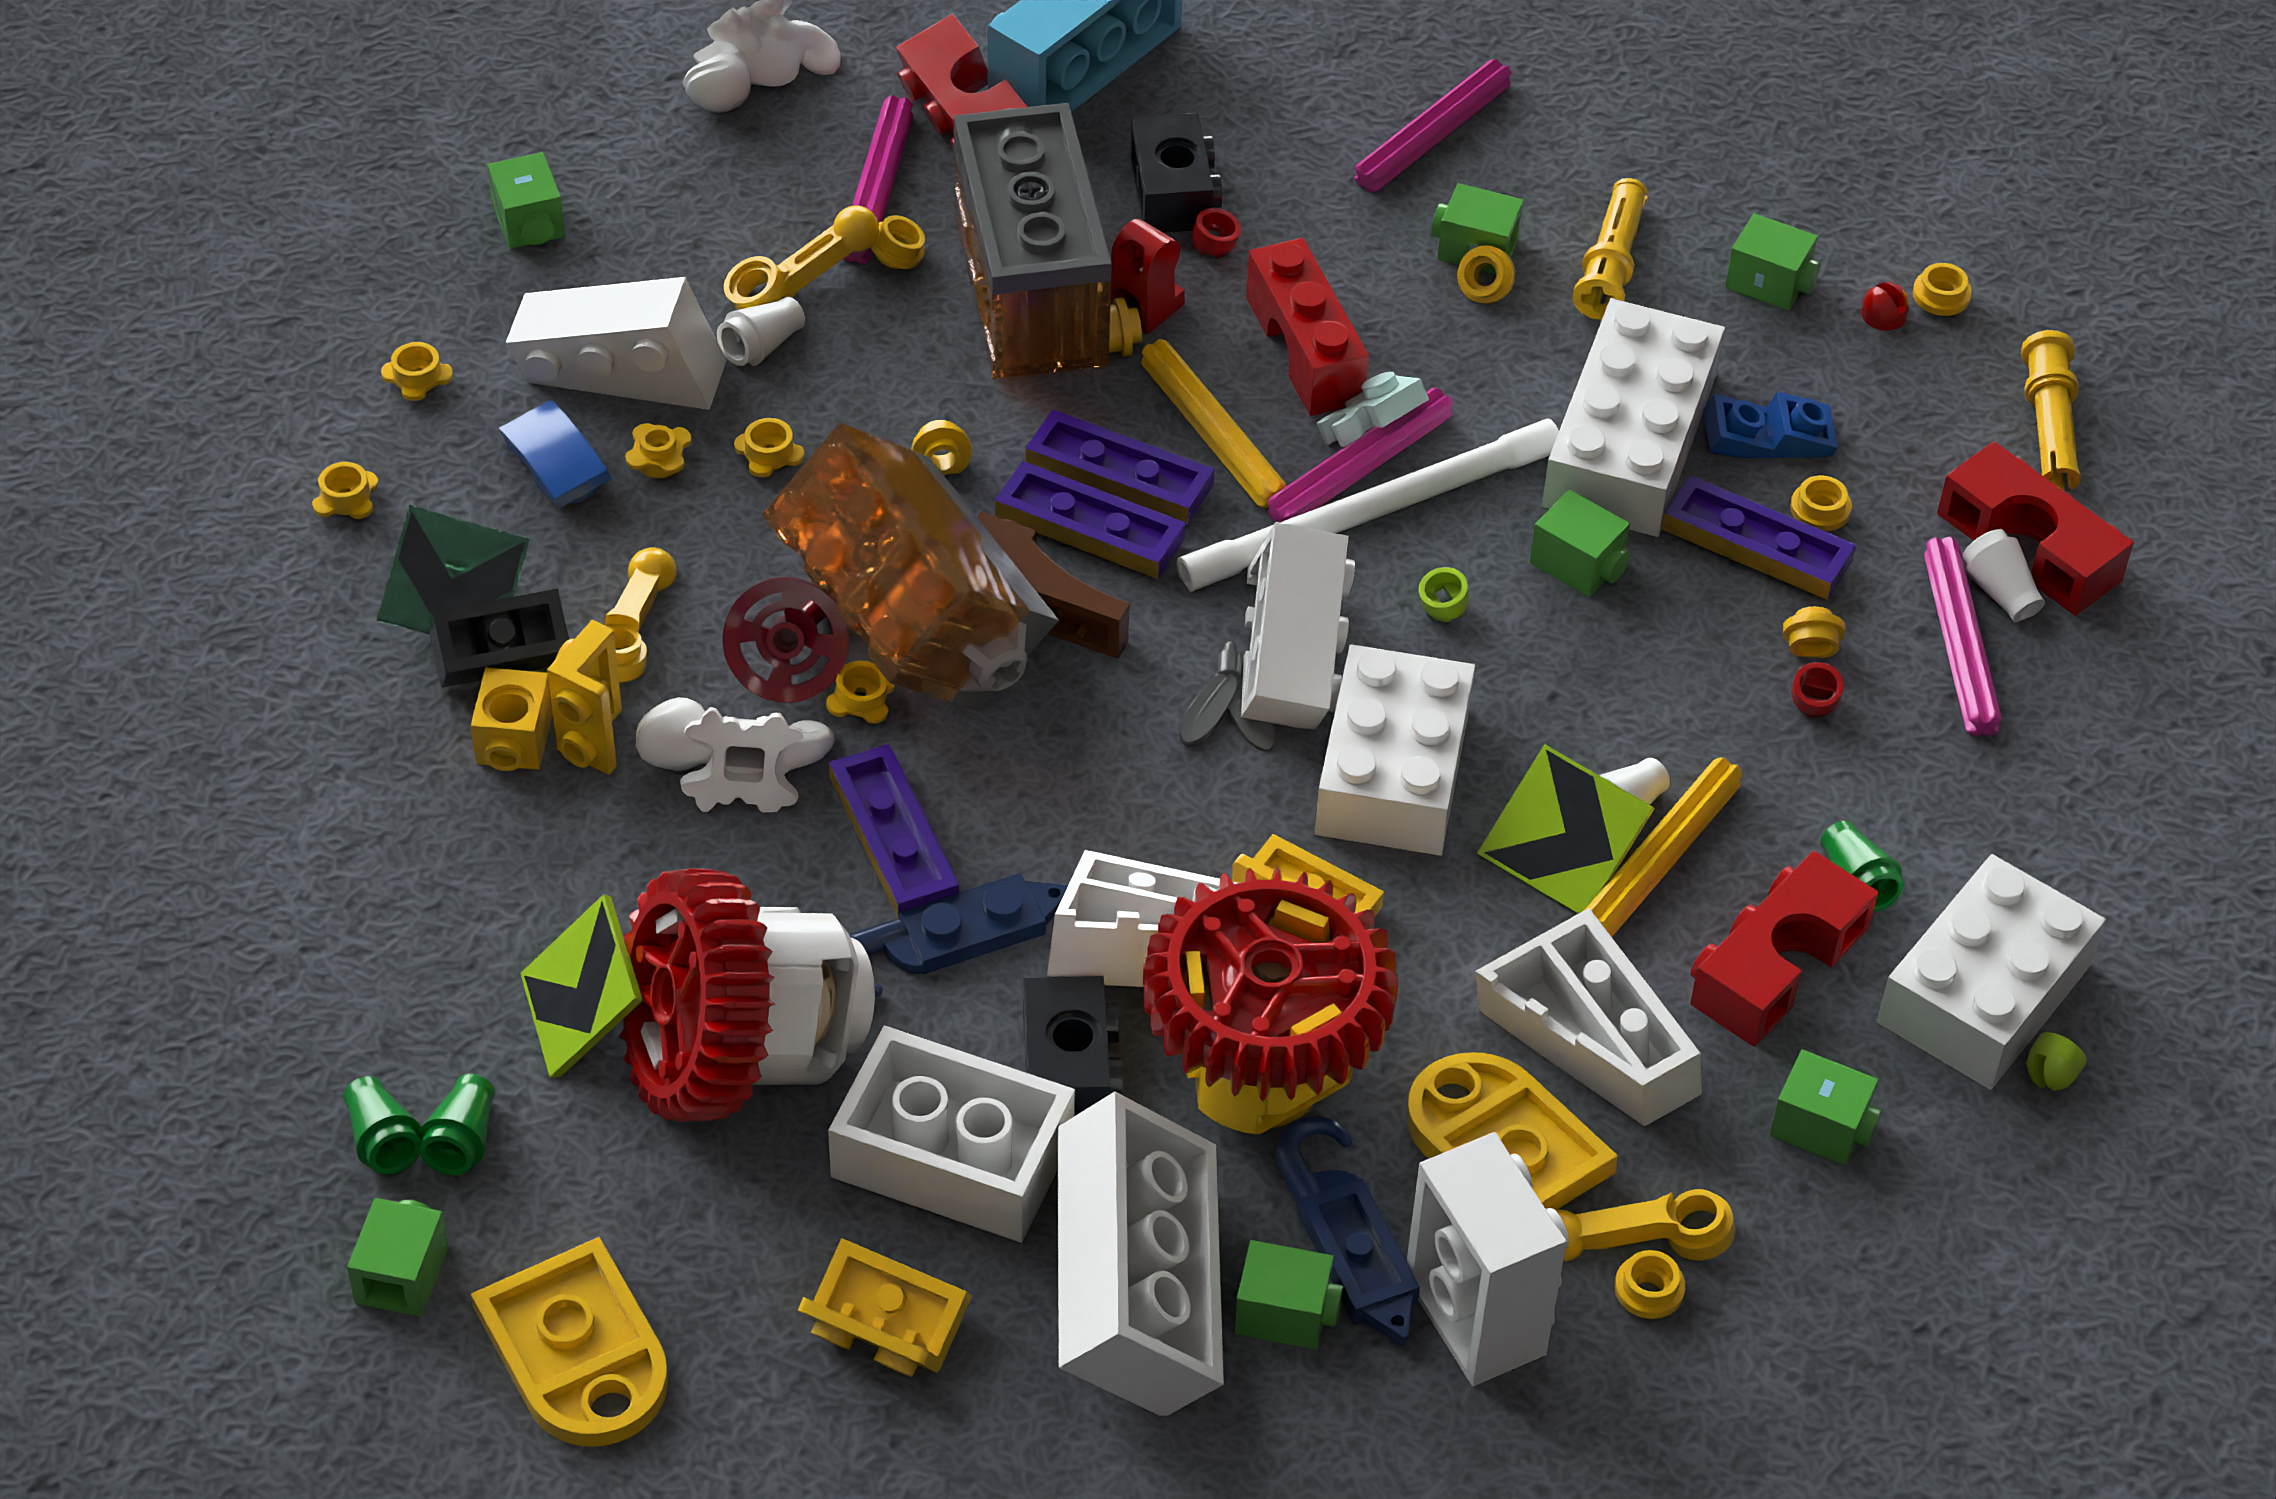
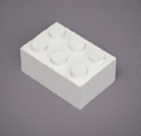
[1315,644,1475,856]
[1877,854,2106,1090]
[828,1025,1075,1243]
[1407,1132,1569,1387]

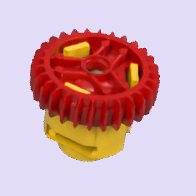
[1142,867,1399,1134]

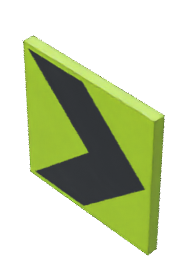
[1477,744,1655,914]
[520,894,643,1078]

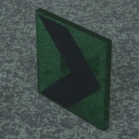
[377,505,530,635]

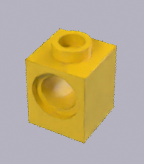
[471,667,553,771]

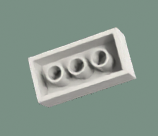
[1542,298,1725,537]
[1058,1092,1224,1416]

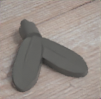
[1180,641,1275,751]

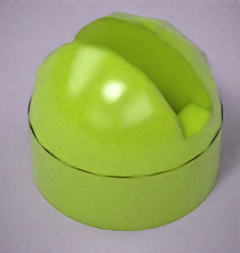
[1419,567,1470,622]
[2026,1032,2087,1091]

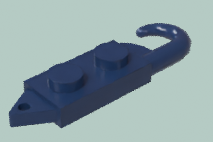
[849,873,1068,997]
[1274,1115,1420,1347]

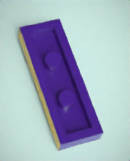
[1025,410,1215,525]
[995,461,1186,579]
[1662,475,1856,600]
[829,744,959,918]

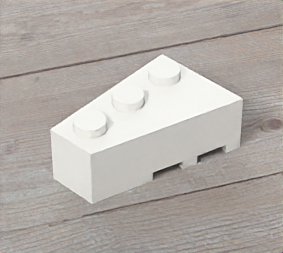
[506,277,726,410]
[1241,522,1355,730]
[1047,850,1237,987]
[1475,908,1702,1126]

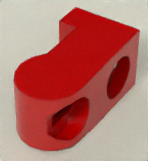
[1108,219,1185,335]

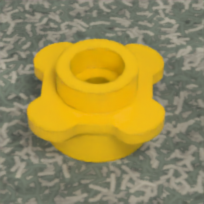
[381,342,453,401]
[734,418,805,478]
[625,423,691,478]
[312,462,379,519]
[826,660,895,724]

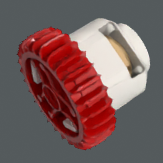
[619,868,875,1122]

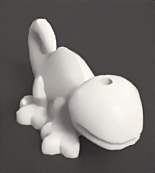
[683,0,841,113]
[636,697,835,812]

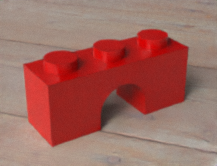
[896,13,1027,151]
[1246,237,1369,416]
[1937,441,2134,616]
[1690,850,1878,1047]

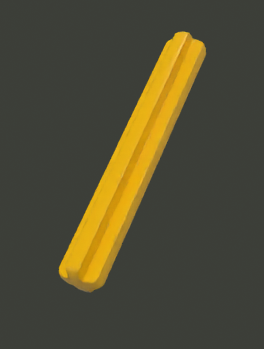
[1141,339,1286,509]
[1584,758,1743,937]

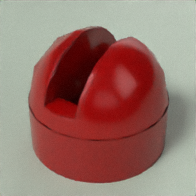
[1192,208,1241,259]
[1861,281,1909,331]
[1791,662,1844,717]

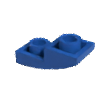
[1703,391,1838,458]
[499,400,612,508]

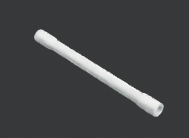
[1176,419,1559,592]

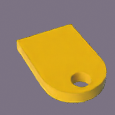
[1407,1052,1618,1210]
[471,1237,668,1447]

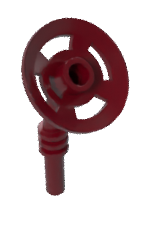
[722,574,858,703]

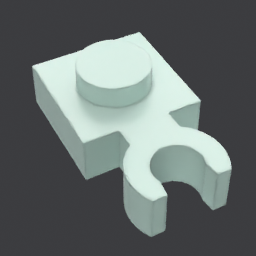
[1317,372,1429,447]

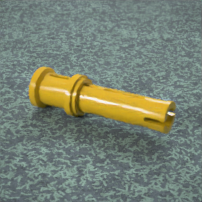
[1572,178,1648,320]
[2021,330,2081,491]

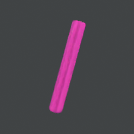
[1354,59,1512,193]
[843,95,913,264]
[1268,388,1453,522]
[1924,536,2002,736]

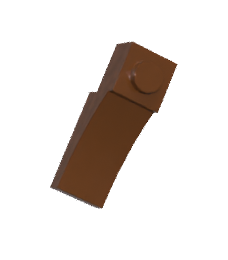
[977,512,1130,659]

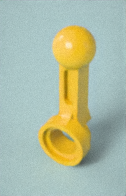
[724,205,879,310]
[605,547,677,683]
[1555,1189,1736,1262]

